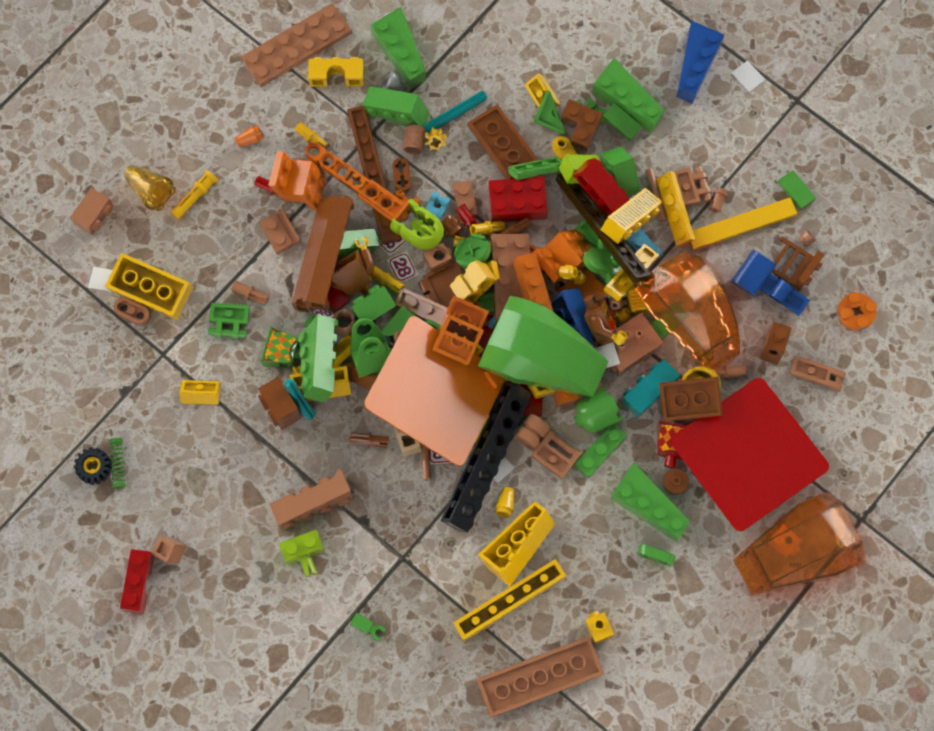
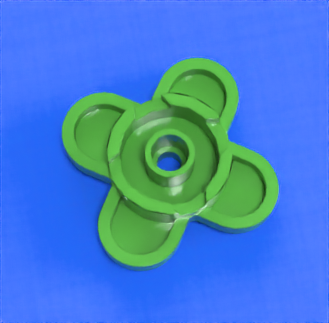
[583,239,631,291]

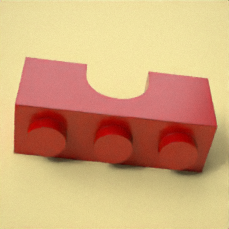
[120,549,155,614]

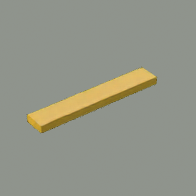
[689,197,798,251]

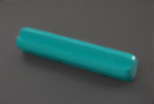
[284,378,316,420]

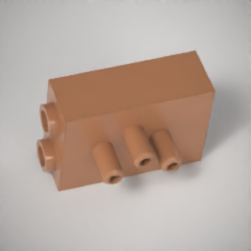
[596,312,664,377]

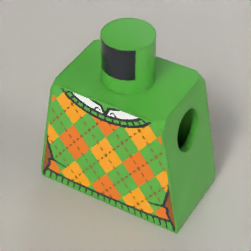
[261,327,301,368]

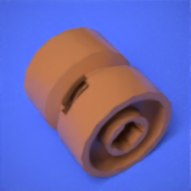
[514,414,551,451]

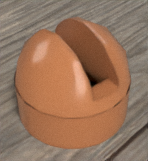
[799,229,816,246]

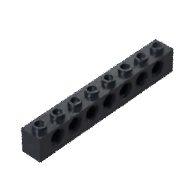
[441,382,532,533]

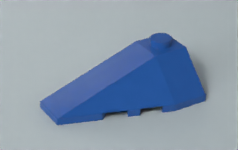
[550,288,595,348]

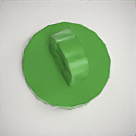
[454,234,491,269]

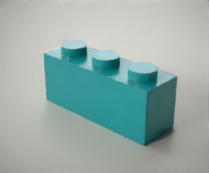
[622,359,681,418]

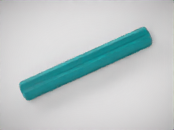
[423,91,487,133]

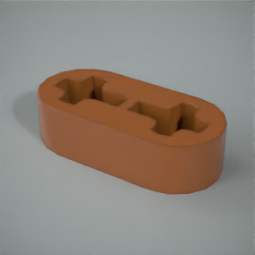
[392,158,411,194]

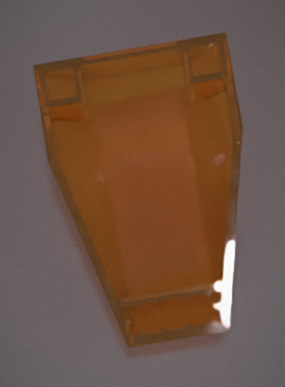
[633,251,740,370]
[733,492,866,596]

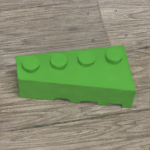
[371,7,426,89]
[592,58,664,133]
[298,314,338,403]
[611,463,690,542]

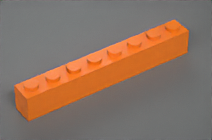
[513,252,580,407]

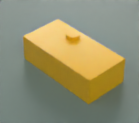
[105,253,194,321]

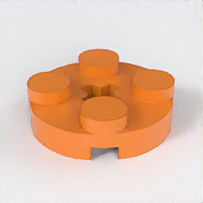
[837,292,877,331]

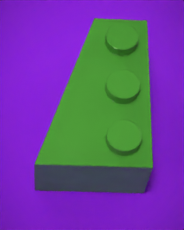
[362,86,430,127]

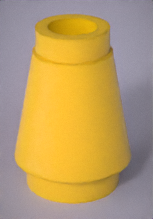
[495,487,515,518]

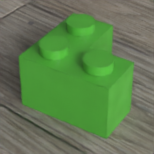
[600,146,641,196]
[351,284,397,326]

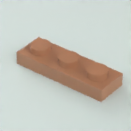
[395,288,448,324]

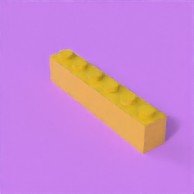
[453,559,566,642]

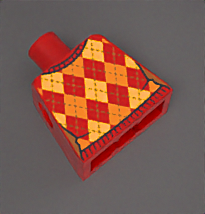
[657,420,686,469]

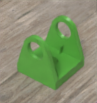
[350,318,391,378]

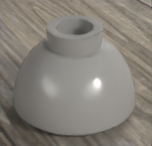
[382,70,405,91]

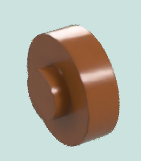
[663,468,689,495]

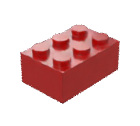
[488,176,548,222]

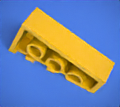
[478,501,555,587]

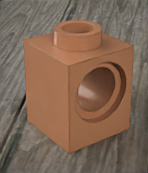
[423,243,453,272]

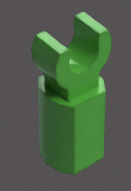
[350,613,386,642]

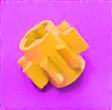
[424,127,447,151]

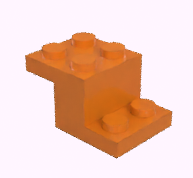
[268,151,327,211]
[532,229,593,283]
[432,295,489,366]

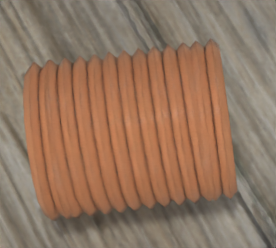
[403,125,425,154]
[334,309,355,336]

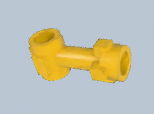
[559,265,586,285]

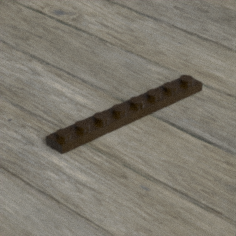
[555,174,651,283]

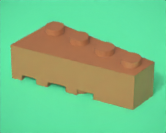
[270,469,353,530]

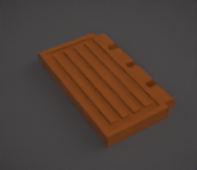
[418,259,489,327]

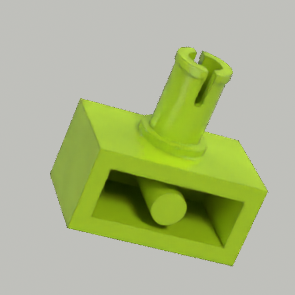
[279,530,325,577]

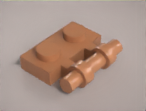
[674,166,712,207]

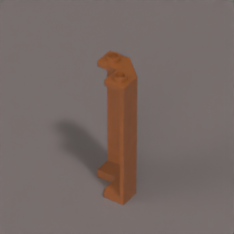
[291,195,355,313]

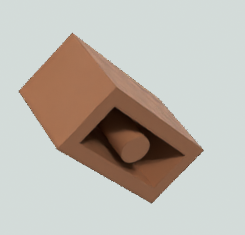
[70,188,113,235]

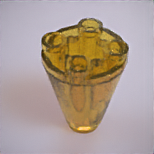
[124,165,176,211]

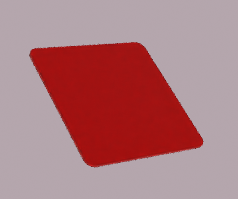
[670,378,829,532]

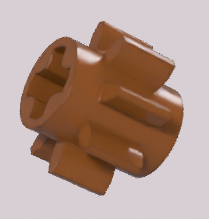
[441,215,463,238]

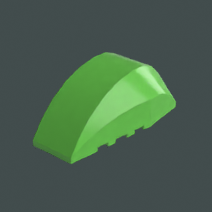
[478,296,609,397]

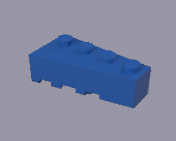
[676,20,725,104]

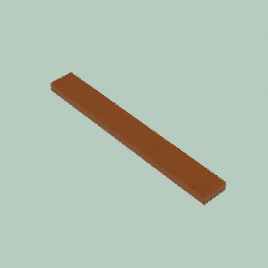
[347,106,400,244]

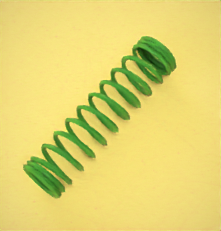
[109,438,126,489]

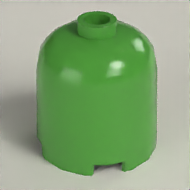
[574,386,623,433]

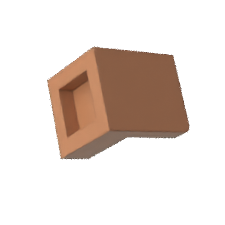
[152,536,187,563]

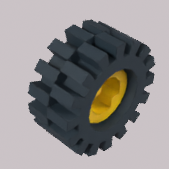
[74,447,112,485]

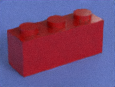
[573,158,630,217]

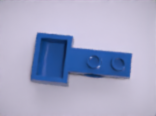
[731,250,810,316]

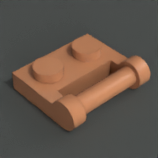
[531,429,583,479]

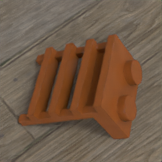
[772,236,825,292]

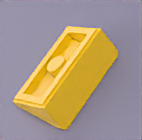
[524,74,561,108]
[179,380,221,405]

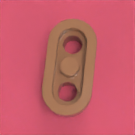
[114,297,151,326]

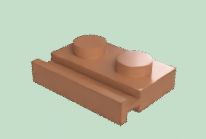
[259,210,301,254]

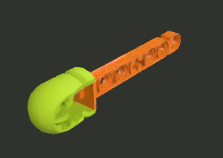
[305,142,444,250]

